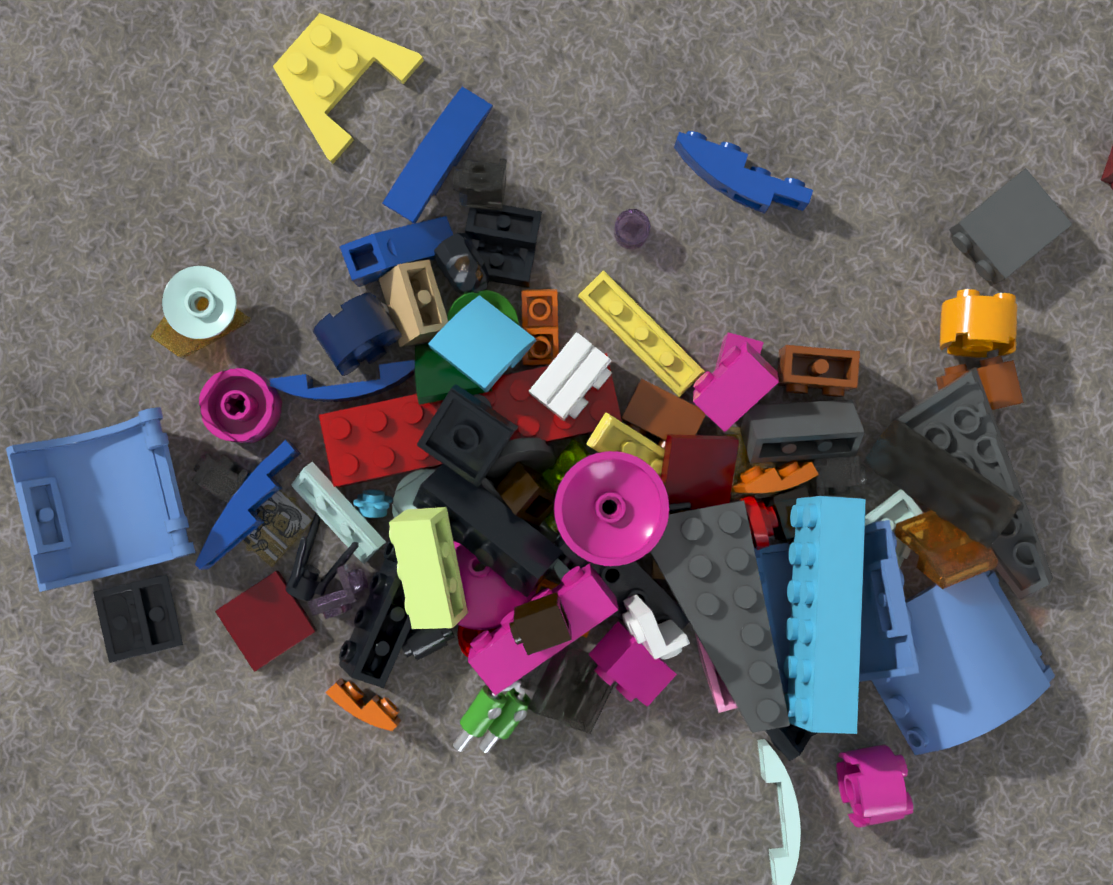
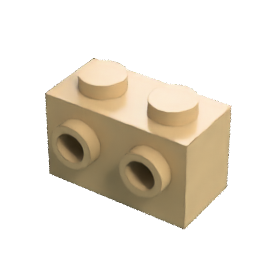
[379,260,449,347]

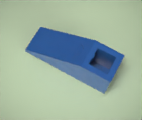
[339,216,453,287]

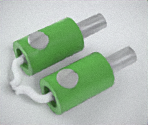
[453,680,532,753]

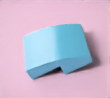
[428,295,536,393]

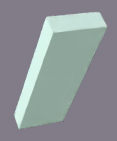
[291,461,386,564]

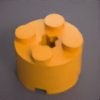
[939,289,1018,358]

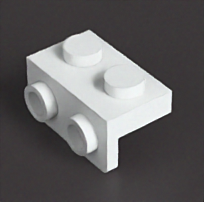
[622,595,690,659]

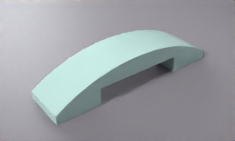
[758,739,801,885]

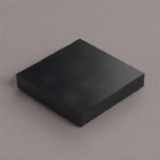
[417,384,518,488]

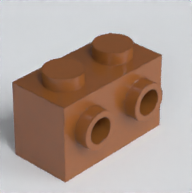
[776,345,860,397]
[621,379,706,449]

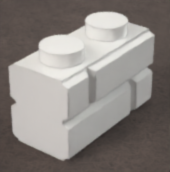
[529,332,612,421]

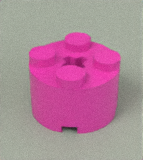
[199,368,282,443]
[836,744,914,828]

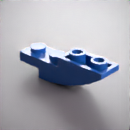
[674,131,813,214]

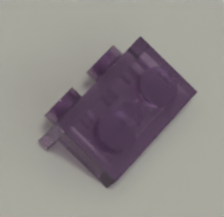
[308,562,368,619]

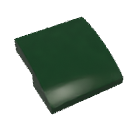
[415,343,492,405]

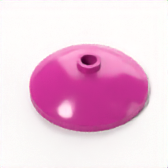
[554,451,669,566]
[453,541,538,630]

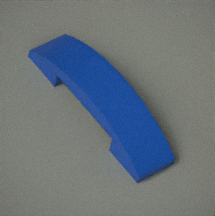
[270,360,415,402]

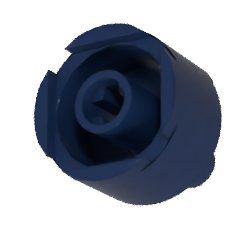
[313,292,402,376]

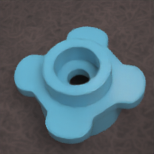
[353,489,393,518]

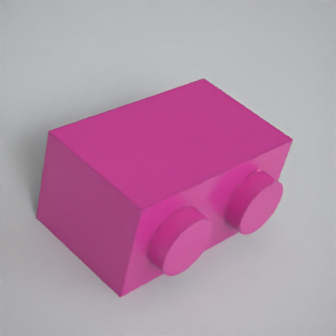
[693,341,779,432]
[588,622,677,707]

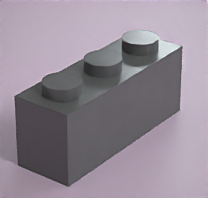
[740,399,865,463]

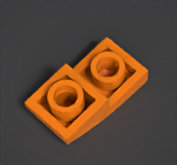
[521,289,559,365]
[732,460,819,493]
[325,678,401,731]

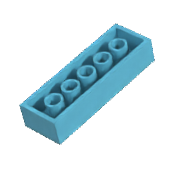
[784,496,866,734]

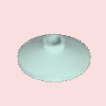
[162,266,237,339]

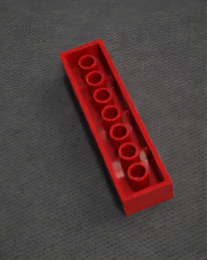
[319,353,622,487]

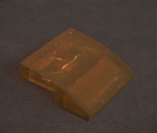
[894,503,999,589]

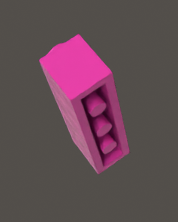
[468,563,618,696]

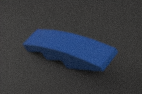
[382,87,493,224]
[195,440,301,570]

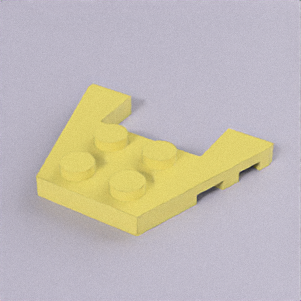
[273,13,424,164]

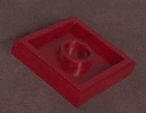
[661,434,739,510]
[215,570,317,672]

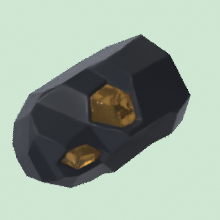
[434,233,490,295]

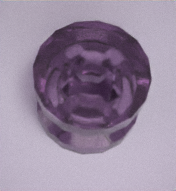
[614,209,651,250]

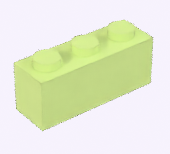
[389,507,468,629]

